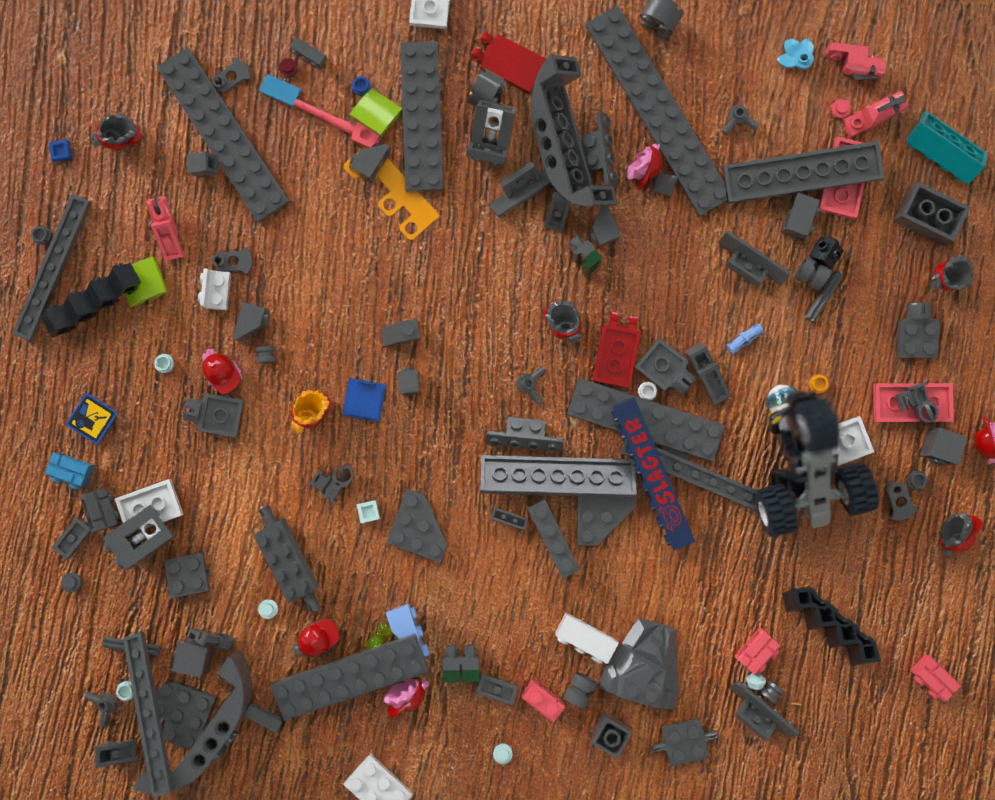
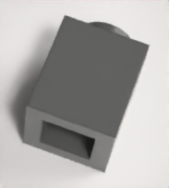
[186,151,218,178]

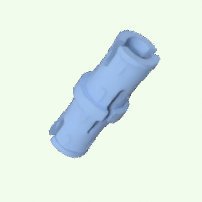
[726,323,764,355]

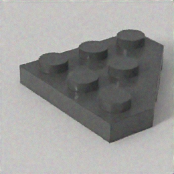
[386,488,447,563]
[577,496,636,546]

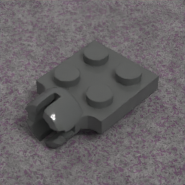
[897,302,939,358]
[635,338,696,395]
[183,393,244,438]

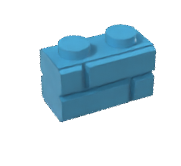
[45,453,95,490]

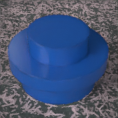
[352,77,371,96]

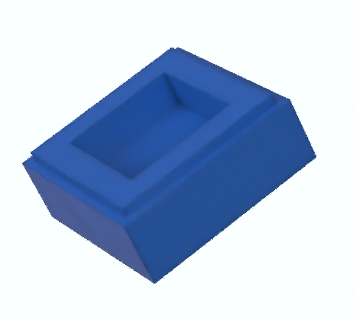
[49,139,72,163]

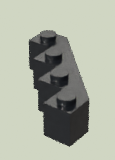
[42,263,141,338]
[782,587,880,666]

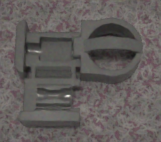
[895,382,938,423]
[309,464,354,504]
[187,628,236,650]

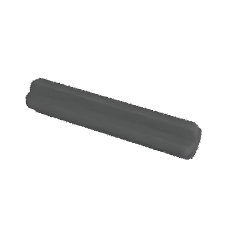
[805,271,843,322]
[102,637,161,656]

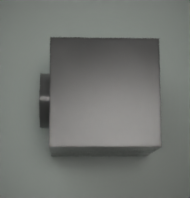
[920,428,968,466]
[172,637,215,678]
[589,711,632,759]

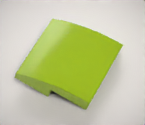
[350,89,403,137]
[125,257,168,307]

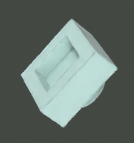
[357,500,380,523]

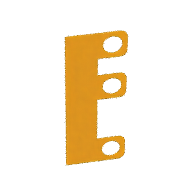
[344,147,440,240]

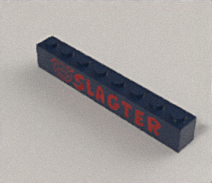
[611,397,696,550]

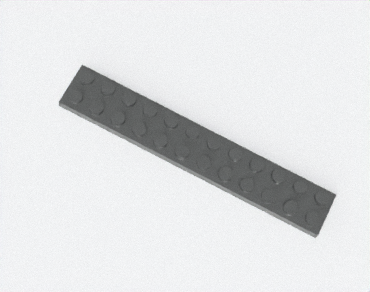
[585,5,728,217]

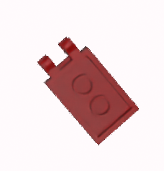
[471,31,546,94]
[592,312,641,388]

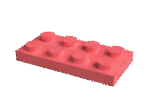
[818,136,865,220]
[873,383,954,422]

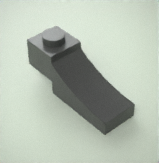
[684,342,731,405]

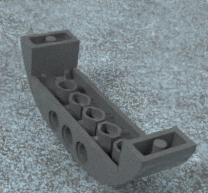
[531,54,618,206]
[132,650,253,793]

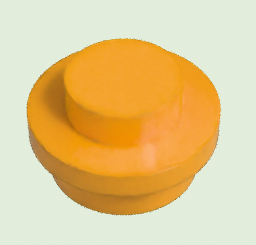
[809,374,829,394]

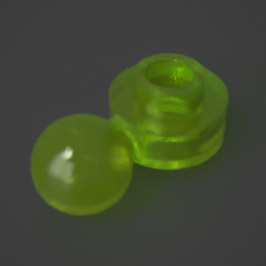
[363,620,392,650]

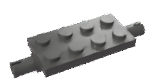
[254,505,322,614]

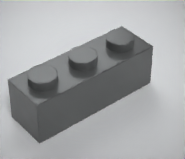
[289,37,327,69]
[490,507,529,530]
[244,702,284,733]

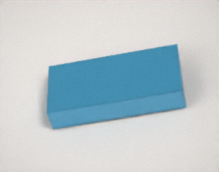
[259,74,302,108]

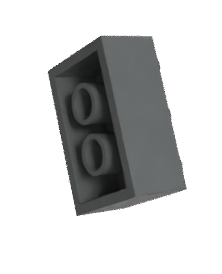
[893,182,970,246]

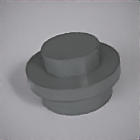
[31,226,52,245]
[907,471,927,490]
[61,572,82,592]

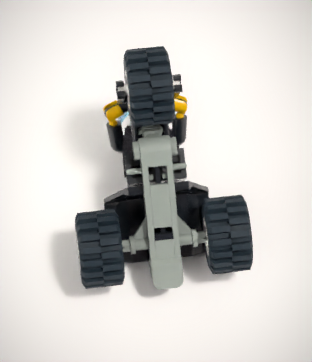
[756,385,879,538]

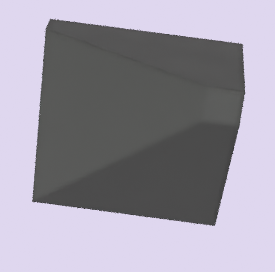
[652,173,678,197]

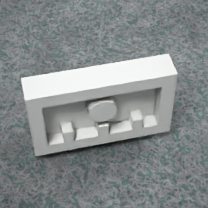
[198,268,232,311]

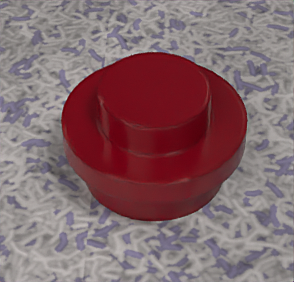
[279,58,298,77]

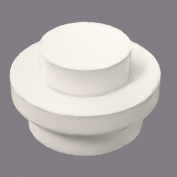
[638,382,657,401]

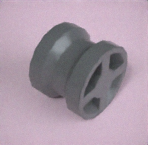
[255,346,276,364]
[760,680,785,705]

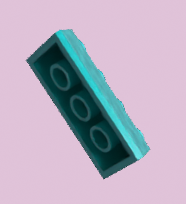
[906,110,988,185]

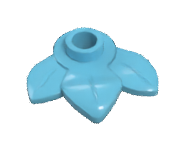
[777,39,814,70]

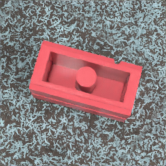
[734,628,780,675]
[910,655,961,702]
[522,678,565,723]

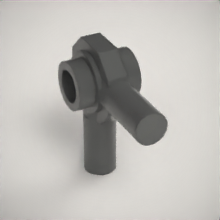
[721,104,759,136]
[516,366,546,405]
[84,691,117,727]

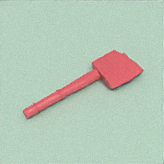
[294,99,382,148]

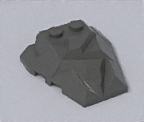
[599,617,679,710]

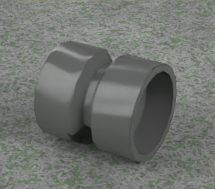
[794,257,831,291]
[564,672,598,709]

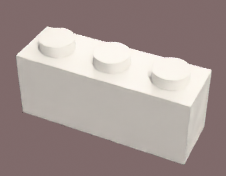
[555,612,619,664]

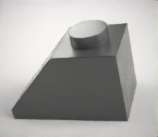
[350,144,391,183]
[590,206,621,248]
[232,302,270,342]
[381,319,421,347]
[398,367,422,396]

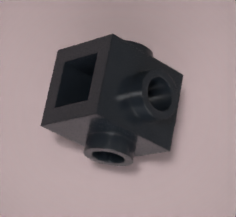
[809,237,844,270]

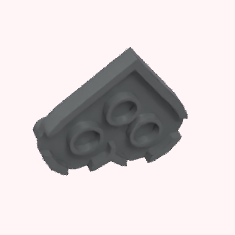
[156,681,217,748]

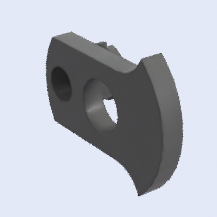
[212,58,251,94]
[212,247,253,275]
[886,480,918,520]

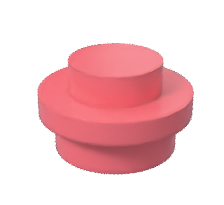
[831,99,851,118]

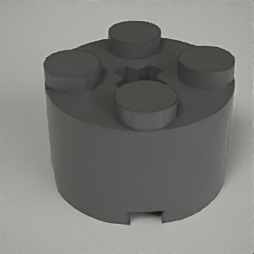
[640,0,684,39]
[466,67,507,107]

